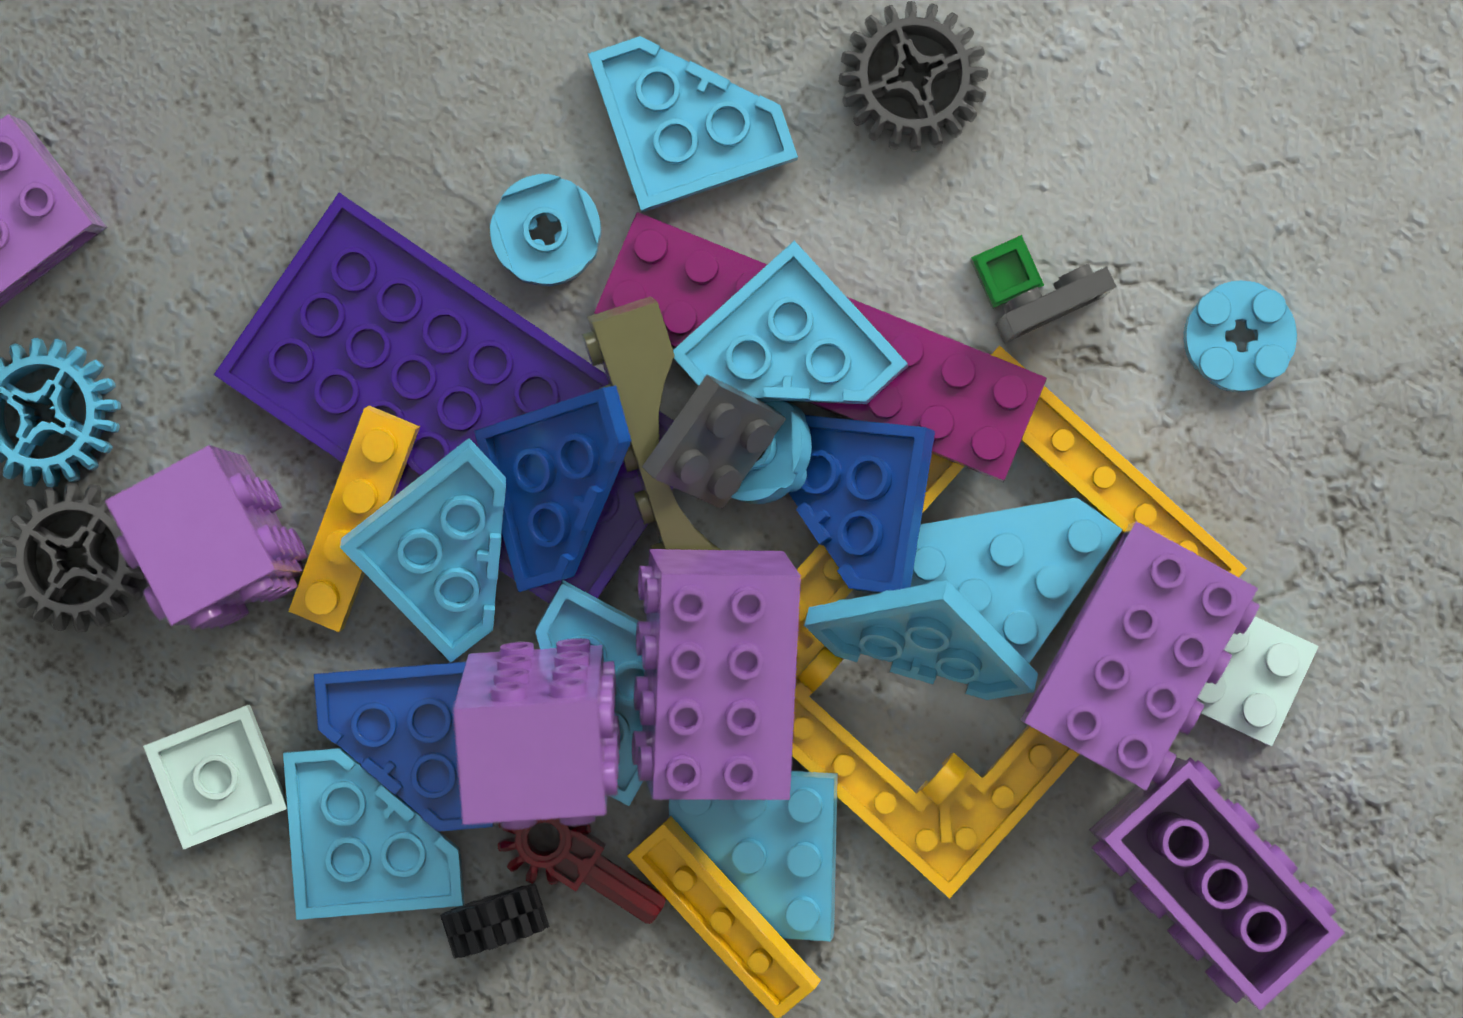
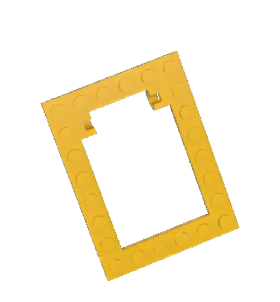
[792,345,1247,899]

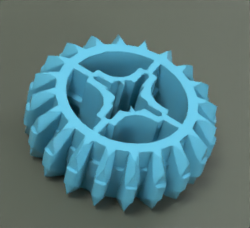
[0,338,121,488]

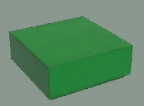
[970,235,1044,309]

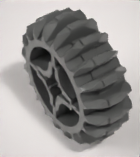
[839,1,989,152]
[0,483,146,632]

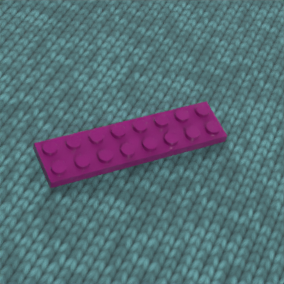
[594,212,1047,483]

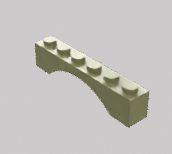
[582,296,722,550]

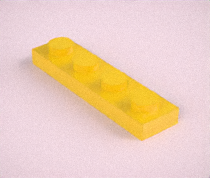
[289,406,420,632]
[627,816,821,1018]

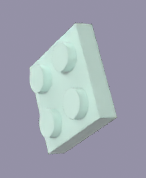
[1196,616,1319,746]
[143,705,287,850]

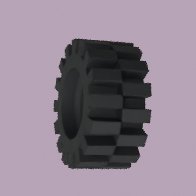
[440,883,550,958]

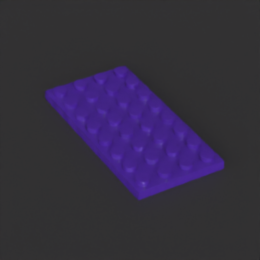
[213,193,674,604]

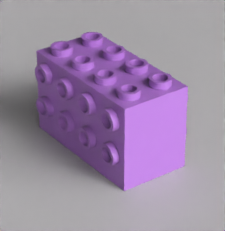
[0,114,107,308]
[105,445,308,630]
[1020,521,1260,790]
[632,549,801,800]
[453,638,620,829]
[1089,757,1345,1011]

